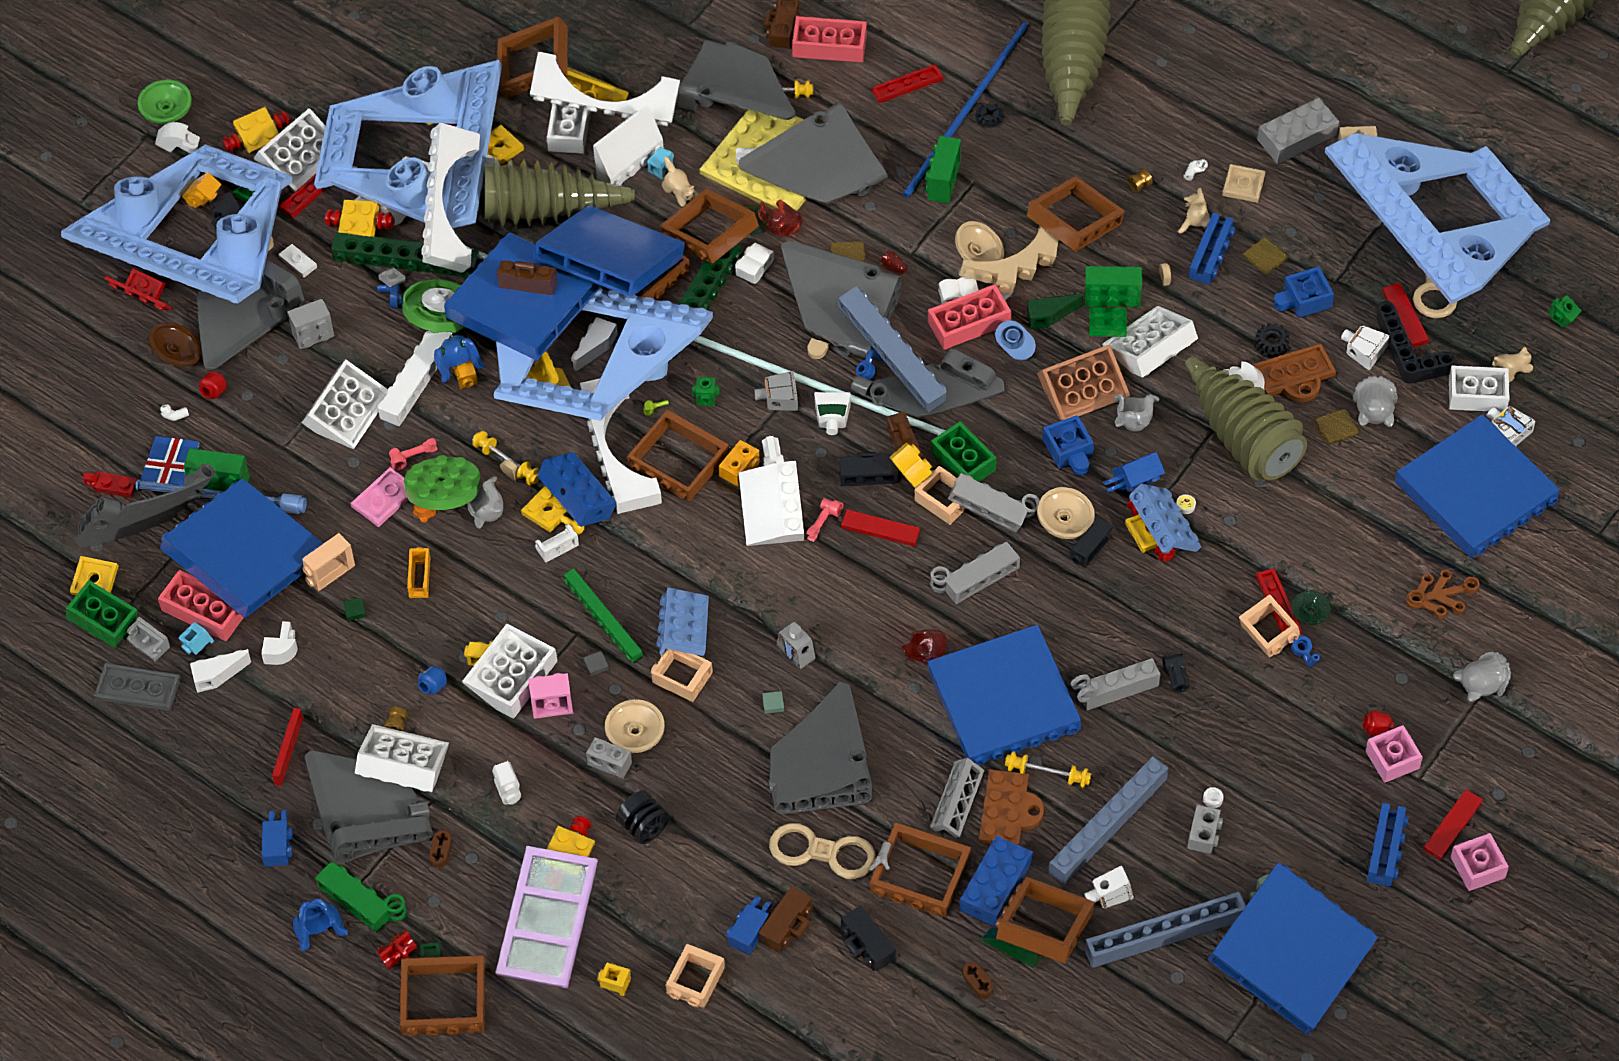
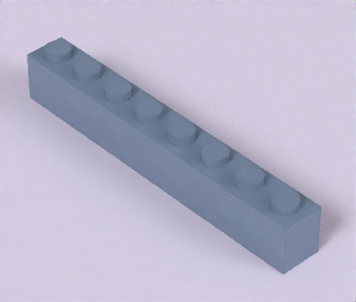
[838,286,947,413]
[1049,757,1168,885]
[1085,892,1245,968]

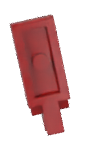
[82,472,137,498]

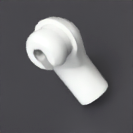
[1184,159,1208,181]
[160,404,189,421]

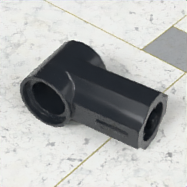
[1162,653,1189,693]

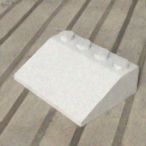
[593,105,664,186]
[254,108,326,192]
[1102,306,1198,378]
[301,360,388,449]
[739,461,804,546]
[463,624,557,719]
[355,724,449,792]

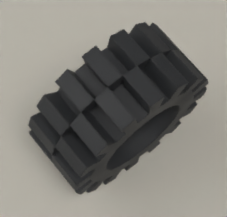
[1255,323,1289,358]

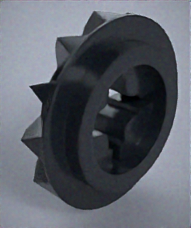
[976,102,1004,127]

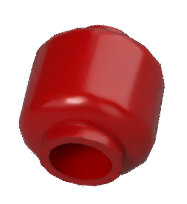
[199,371,227,399]
[1362,710,1394,736]

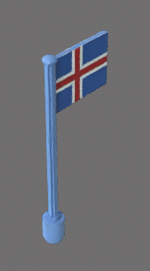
[135,436,307,514]

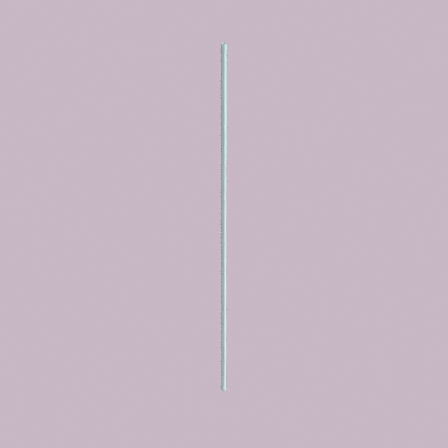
[466,246,945,436]

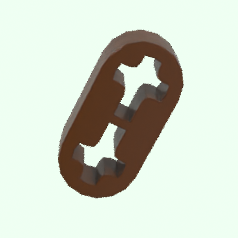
[429,830,452,868]
[963,962,993,999]

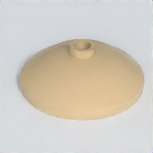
[955,221,1004,262]
[1037,487,1095,539]
[605,699,664,753]

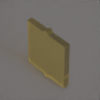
[1243,238,1288,275]
[832,242,866,262]
[1315,409,1359,445]

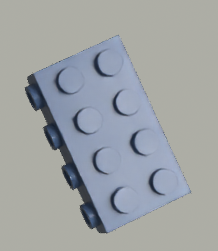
[1130,484,1201,553]
[656,587,709,656]

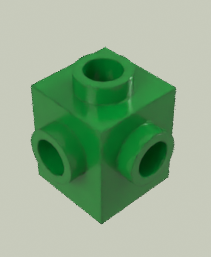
[1547,295,1582,328]
[692,376,719,406]

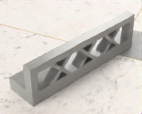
[930,758,984,838]

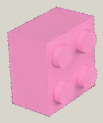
[528,673,573,719]
[1366,725,1422,783]
[1451,833,1509,891]

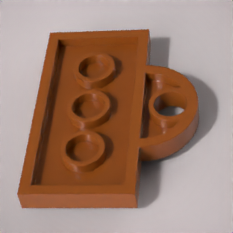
[1252,343,1336,402]
[979,769,1044,845]

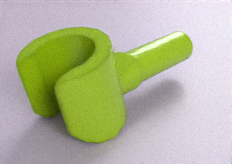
[643,400,669,415]

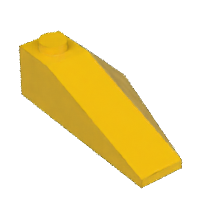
[550,67,629,102]

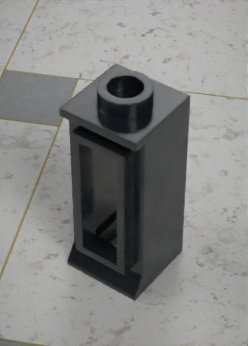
[1070,517,1113,568]

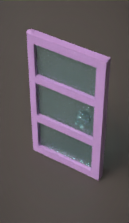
[496,846,598,988]

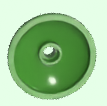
[138,80,192,124]

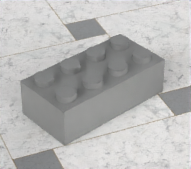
[1257,98,1339,164]

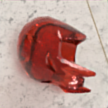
[758,199,802,237]
[902,629,947,663]

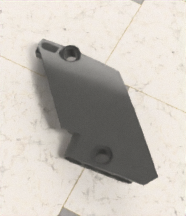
[851,349,1005,417]
[75,463,215,547]

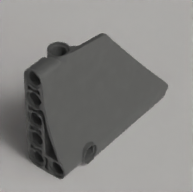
[678,40,796,120]
[739,102,888,204]
[781,241,901,358]
[197,259,304,370]
[768,682,872,814]
[304,751,433,864]

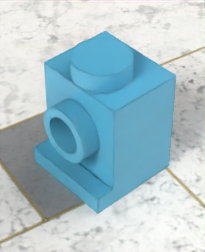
[647,147,674,180]
[178,622,214,655]

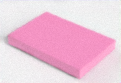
[351,467,408,527]

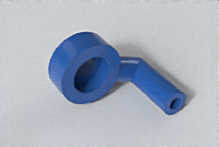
[377,285,403,309]
[856,349,884,380]
[1291,636,1320,667]

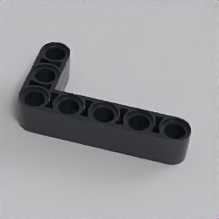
[1376,301,1455,383]

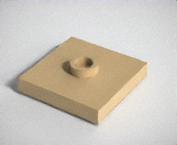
[1222,164,1266,203]

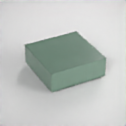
[762,691,784,714]

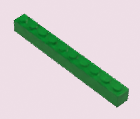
[563,568,643,664]

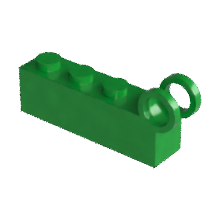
[315,861,407,933]

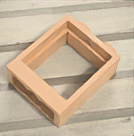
[914,466,967,525]
[302,533,355,592]
[1239,595,1300,658]
[651,649,713,702]
[666,944,725,1008]

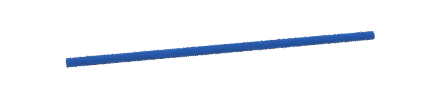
[903,22,1029,198]

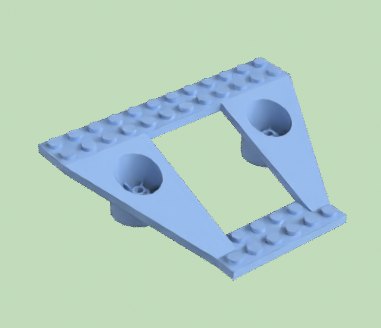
[314,60,502,228]
[1325,133,1550,304]
[61,145,292,304]
[494,288,713,421]

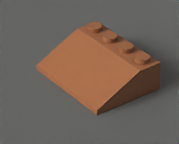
[1037,344,1131,421]

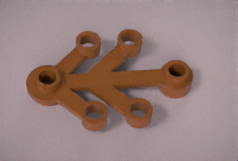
[1406,569,1479,619]

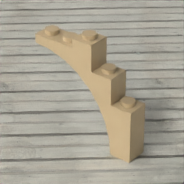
[959,226,1058,294]

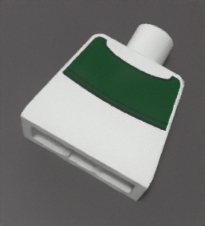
[815,392,851,435]

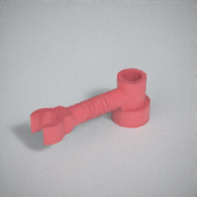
[389,438,438,471]
[806,498,843,541]

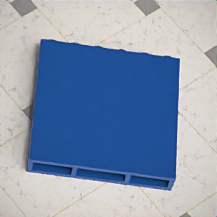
[533,205,685,297]
[444,233,601,360]
[1395,414,1560,559]
[160,478,324,618]
[928,625,1081,766]
[1207,862,1378,1035]

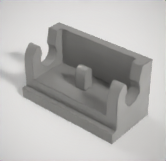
[126,617,170,661]

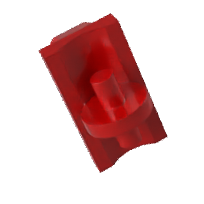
[377,930,417,970]

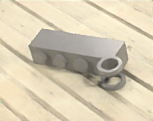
[948,473,1040,532]
[930,541,1020,604]
[1071,658,1160,711]

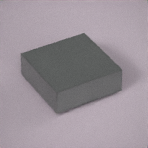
[583,651,609,676]

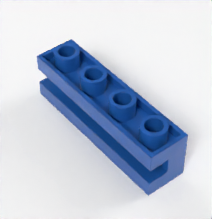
[1189,213,1236,285]
[1367,803,1409,887]

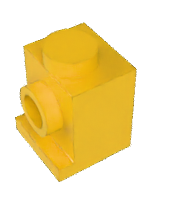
[464,641,492,666]
[598,963,631,996]

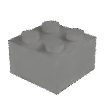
[287,299,335,349]

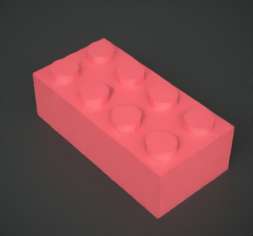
[792,16,867,62]
[928,284,1011,350]
[158,569,244,642]

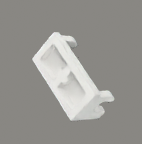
[535,524,579,563]

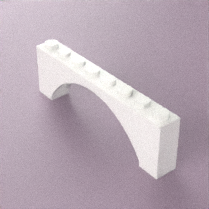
[530,52,680,126]
[421,123,480,273]
[580,378,662,514]

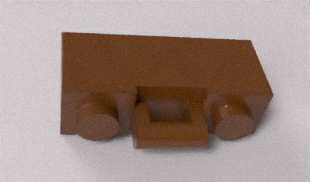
[763,0,799,49]
[497,260,558,296]
[887,411,923,460]
[758,886,813,953]

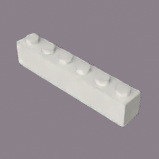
[377,331,452,427]

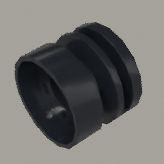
[616,790,670,844]

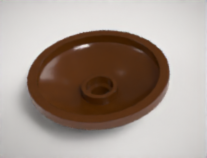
[148,323,202,367]

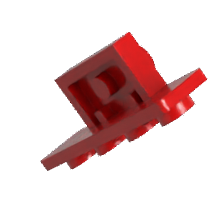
[104,268,172,311]

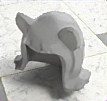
[1353,376,1398,427]
[1114,394,1159,432]
[463,476,503,529]
[1453,651,1511,702]

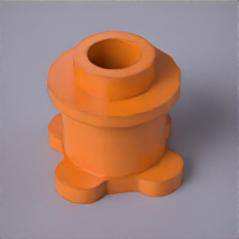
[413,504,436,523]

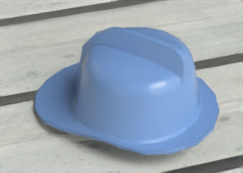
[995,320,1036,360]

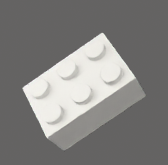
[547,103,590,154]
[1449,366,1509,412]

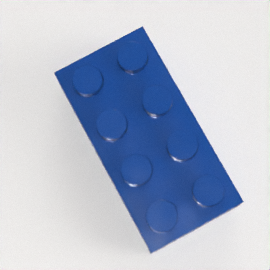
[537,452,617,527]
[960,836,1033,927]

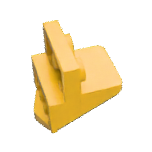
[526,352,571,387]

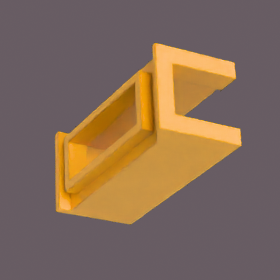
[453,360,478,389]
[407,547,431,598]

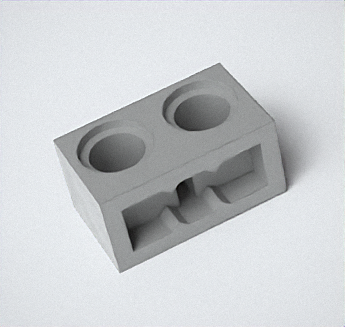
[586,737,632,779]
[1188,805,1223,854]

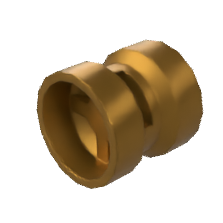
[1127,169,1153,193]
[384,706,408,732]

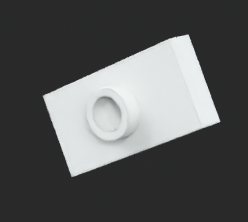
[278,244,317,278]

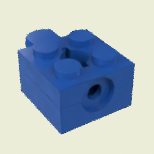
[1273,266,1334,318]
[1042,415,1094,475]
[1103,452,1165,493]

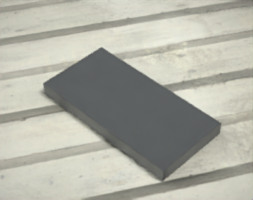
[94,663,181,711]

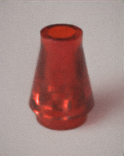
[880,250,909,275]

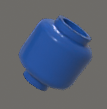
[418,666,447,695]

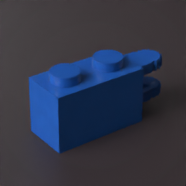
[262,810,293,866]
[726,896,772,956]

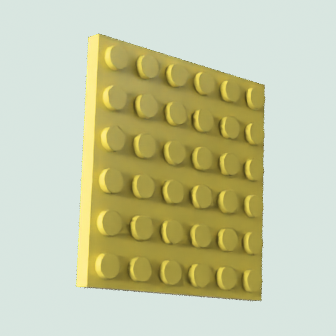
[700,110,807,219]

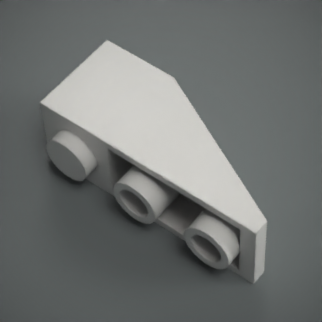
[571,317,618,371]
[190,649,251,693]

